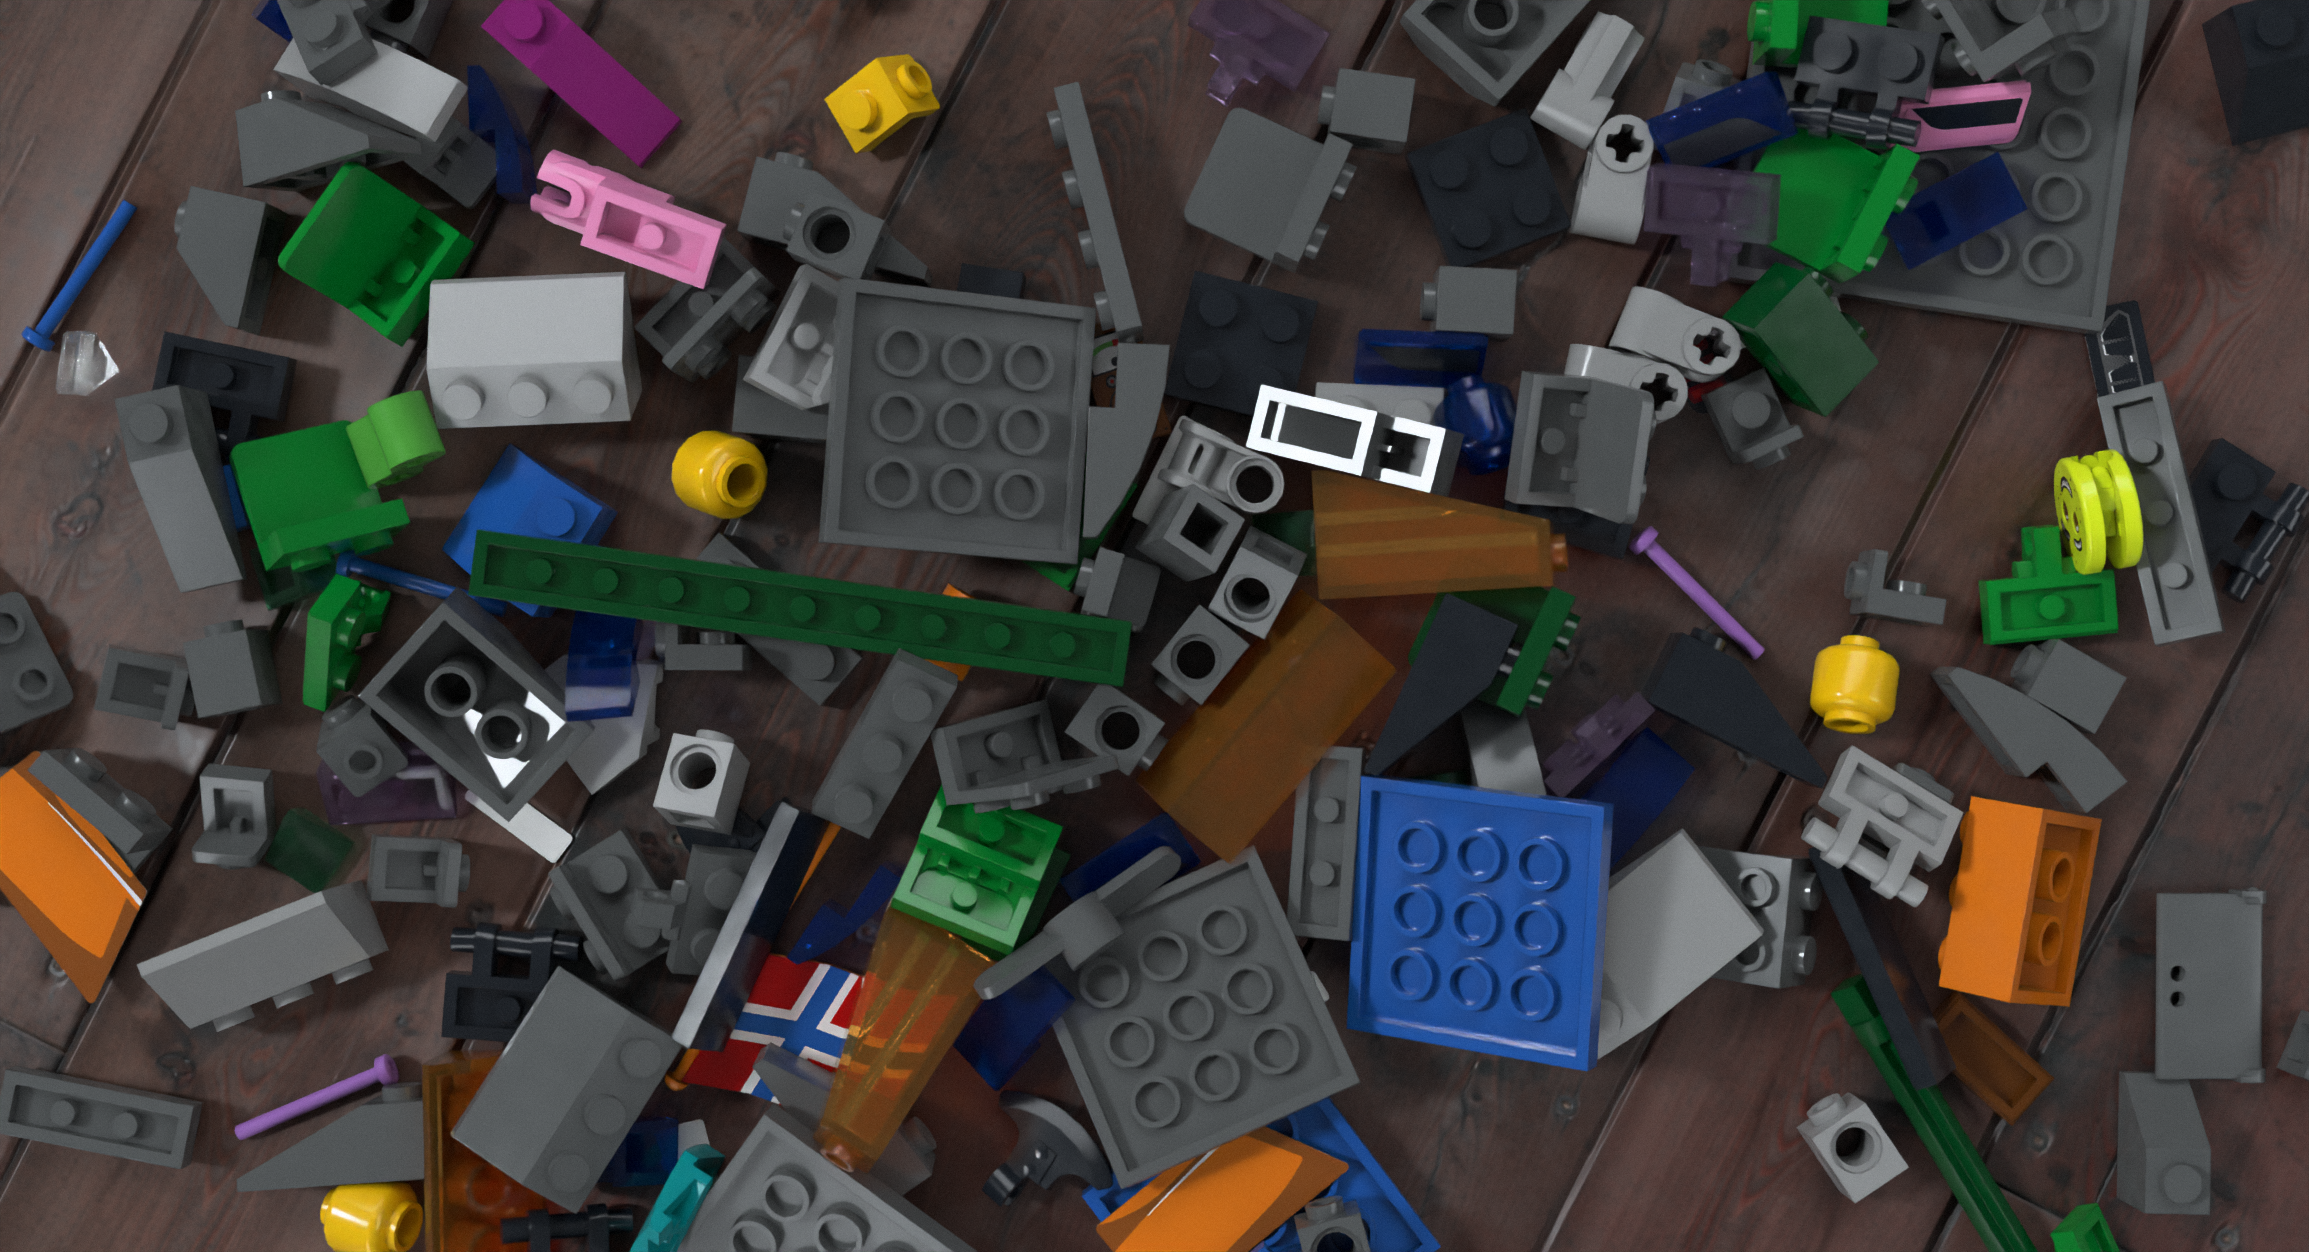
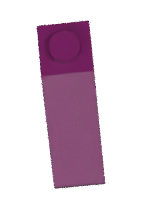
[481,0,683,168]

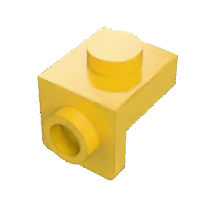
[824,54,940,154]

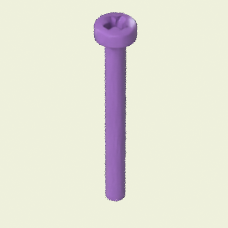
[1629,526,1765,660]
[235,1054,399,1140]

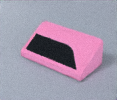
[1887,80,2031,152]

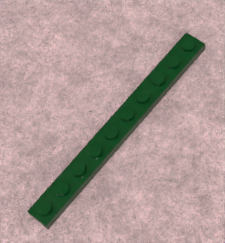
[468,529,1132,687]

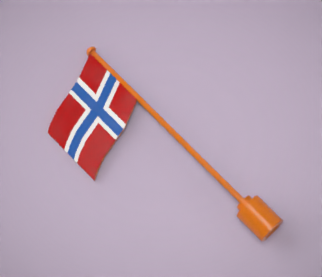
[665,583,977,1105]

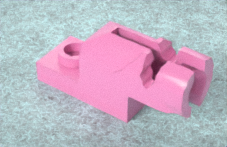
[530,150,727,289]

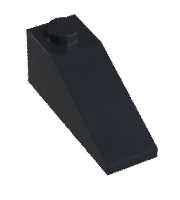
[1364,593,1524,777]
[1637,627,1828,788]

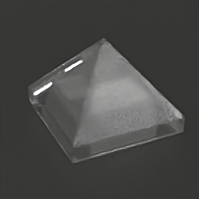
[55,331,120,396]

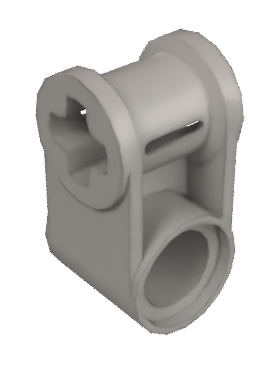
[1570,114,1654,245]
[1609,286,1741,383]
[1564,344,1688,424]
[1157,419,1284,515]

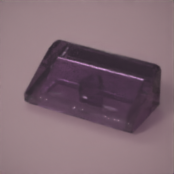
[316,742,458,825]

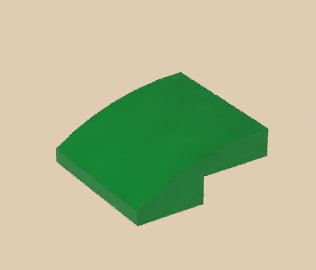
[891,784,1063,955]

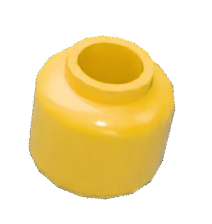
[671,431,768,519]
[1810,635,1900,734]
[320,1181,423,1252]

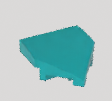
[630,1144,726,1252]

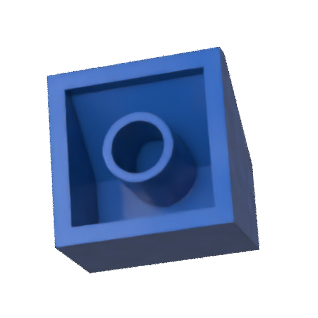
[442,443,618,618]

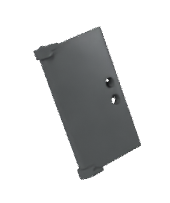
[2155,887,2267,1084]

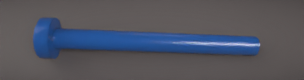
[21,200,138,352]
[336,549,508,617]

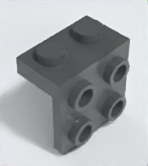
[1921,0,2082,82]
[1184,107,1357,273]
[634,237,781,383]
[1504,371,1656,524]
[0,592,73,734]
[930,699,1119,813]
[27,748,172,875]
[1697,846,1823,989]

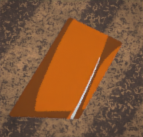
[0,751,147,1003]
[1096,1126,1349,1252]

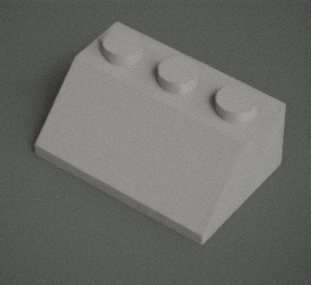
[426,272,642,429]
[137,880,389,1032]

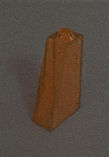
[1312,470,1568,600]
[813,899,996,1174]

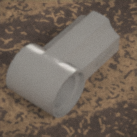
[1530,11,1645,150]

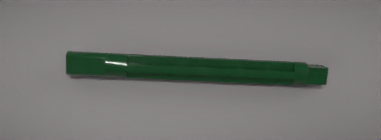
[1830,973,2038,1252]

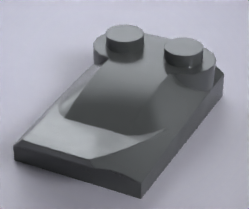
[1400,0,1591,107]

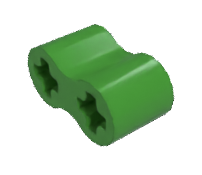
[346,390,446,489]

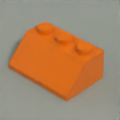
[1938,796,2102,1007]

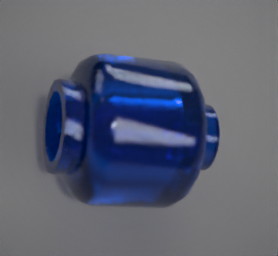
[1433,376,1517,476]

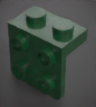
[1408,553,1582,719]

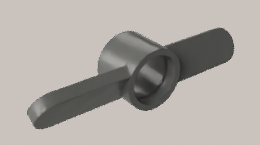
[973,846,1181,1000]

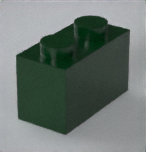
[1722,262,1879,417]

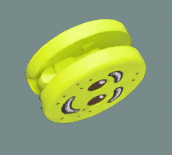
[2054,449,2143,575]

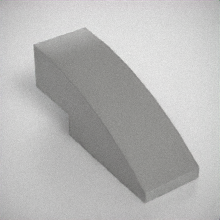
[273,38,468,142]

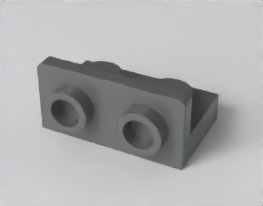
[548,828,671,982]

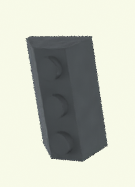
[450,965,683,1214]

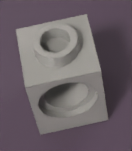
[653,729,750,835]
[1796,1092,1909,1203]

